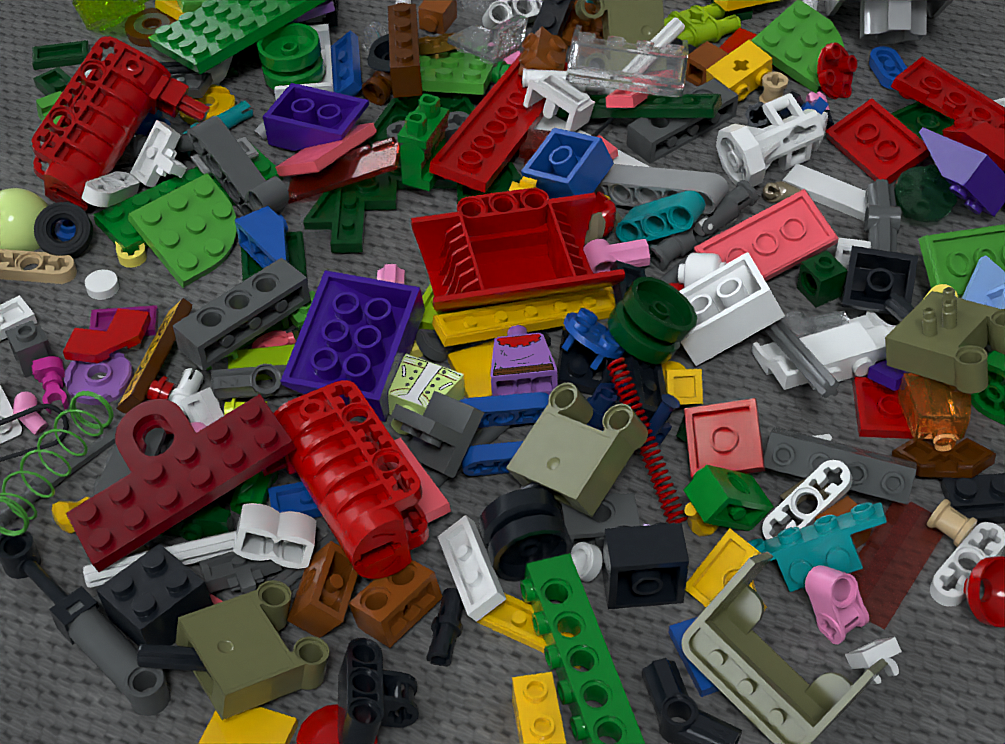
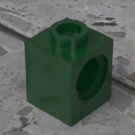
[797,251,848,308]

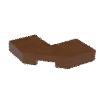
[892,437,996,478]

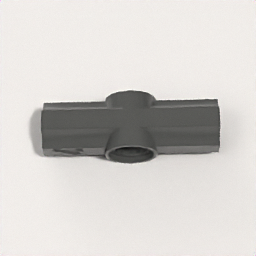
[211,363,302,400]

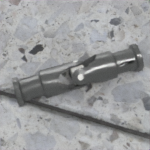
[649,180,758,271]

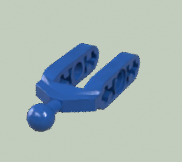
[459,392,604,476]

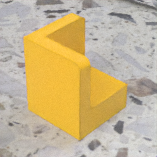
[665,368,703,405]

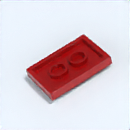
[825,98,931,184]

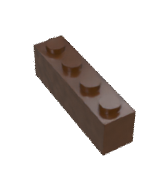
[388,3,422,98]

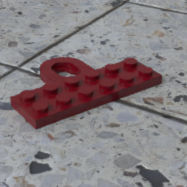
[66,394,296,572]

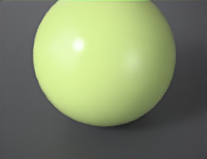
[0,188,55,251]

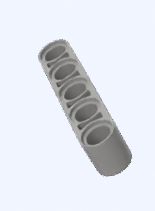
[593,164,729,215]

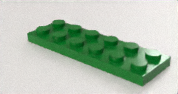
[93,145,284,256]

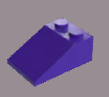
[263,83,369,151]
[919,127,1005,217]

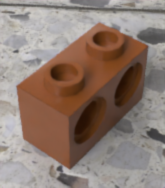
[349,559,442,648]

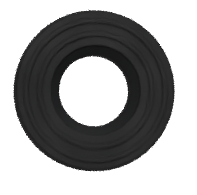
[34,202,93,258]

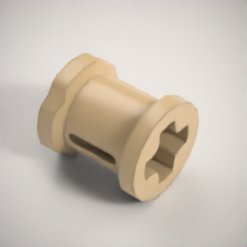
[759,72,788,103]
[926,499,978,547]

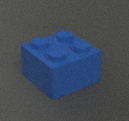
[521,128,614,199]

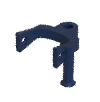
[587,382,680,446]

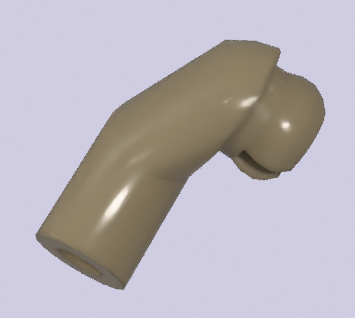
[763,181,809,203]

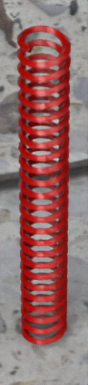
[607,357,688,524]

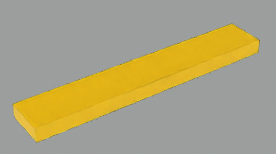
[432,286,616,347]

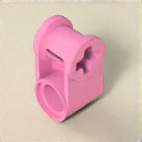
[805,565,869,645]

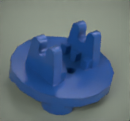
[561,308,625,371]

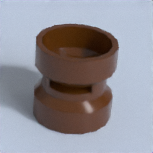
[362,70,393,106]

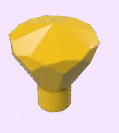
[52,497,89,534]
[684,502,719,537]

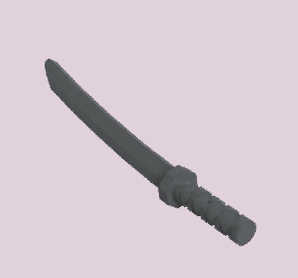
[0,427,117,527]

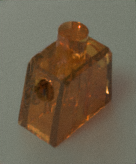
[897,373,971,451]

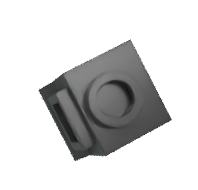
[5,321,53,378]

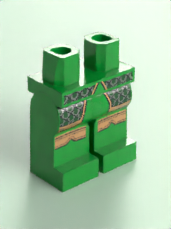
[397,94,449,191]

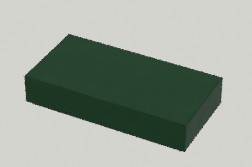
[32,40,90,70]

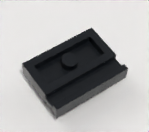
[940,473,1005,525]

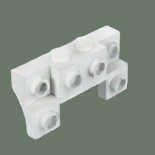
[752,311,897,390]

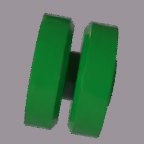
[257,23,325,90]

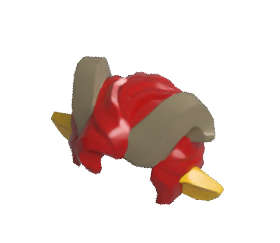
[584,191,621,244]

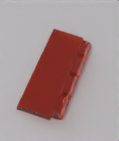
[288,137,401,204]
[849,501,944,630]

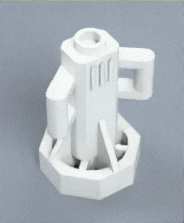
[716,93,826,187]

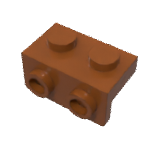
[518,27,568,76]

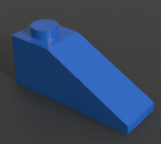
[235,206,289,268]

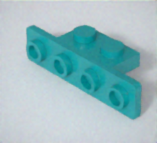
[748,502,887,592]

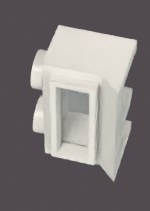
[523,73,595,132]

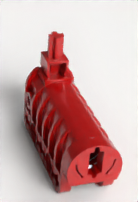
[32,36,210,211]
[261,380,429,579]

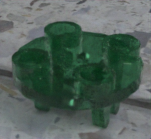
[894,165,957,223]

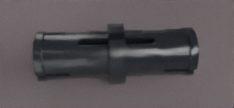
[426,588,464,667]

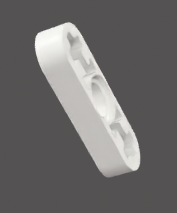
[82,171,140,207]
[762,460,852,539]
[930,522,1005,606]

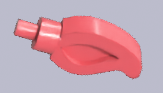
[252,330,296,349]

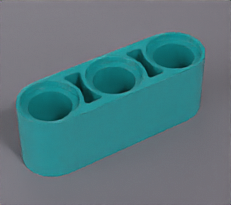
[616,190,706,242]

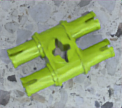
[664,3,741,48]

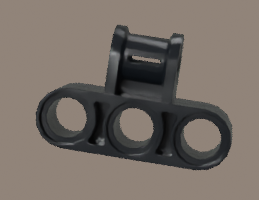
[338,638,419,744]

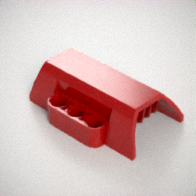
[411,188,625,313]

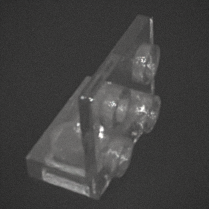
[447,14,528,64]

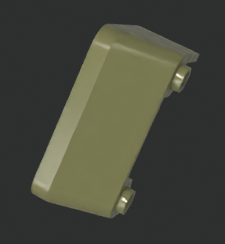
[681,551,888,744]

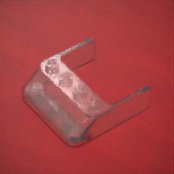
[566,25,689,97]

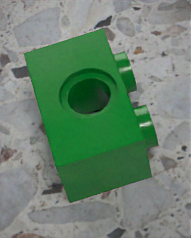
[683,464,774,531]

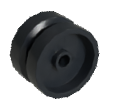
[478,488,573,581]

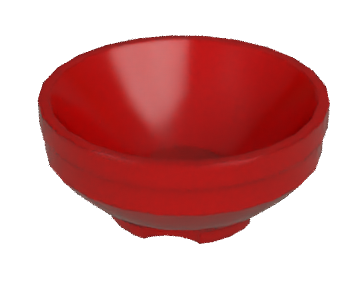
[964,556,1005,628]

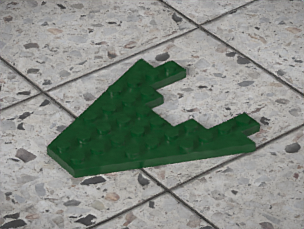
[303,91,522,253]

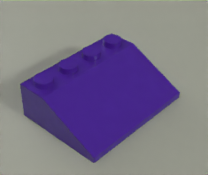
[280,270,425,422]

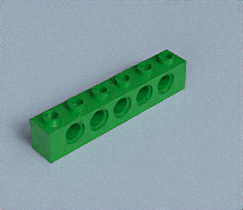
[520,553,645,744]

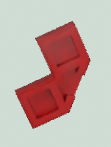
[63,308,151,363]

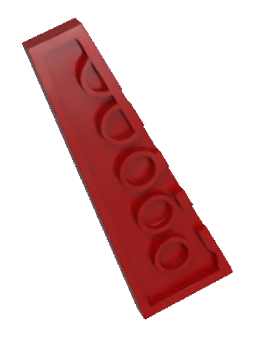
[891,56,1005,134]

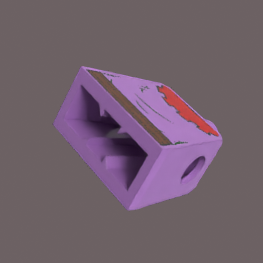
[490,325,558,396]

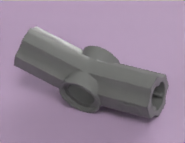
[864,179,901,252]

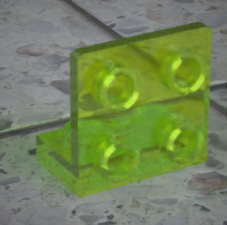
[71,0,149,31]

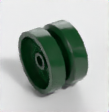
[607,277,697,364]

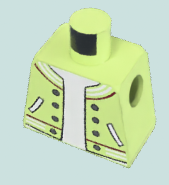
[388,354,465,435]

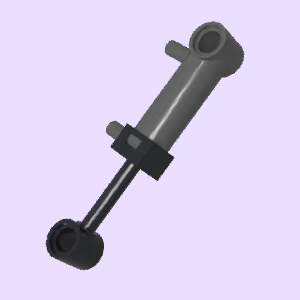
[0,528,177,716]

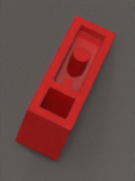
[942,117,1005,171]

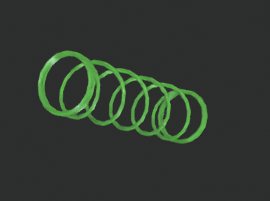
[0,391,114,536]

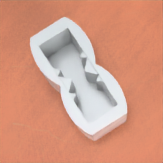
[233,503,317,569]

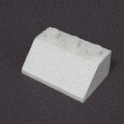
[679,252,785,366]

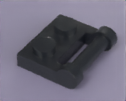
[557,326,617,395]

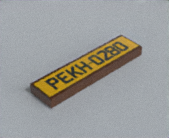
[116,298,193,414]

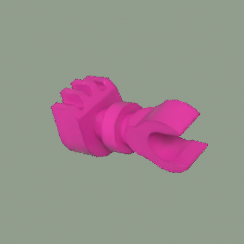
[31,356,69,414]

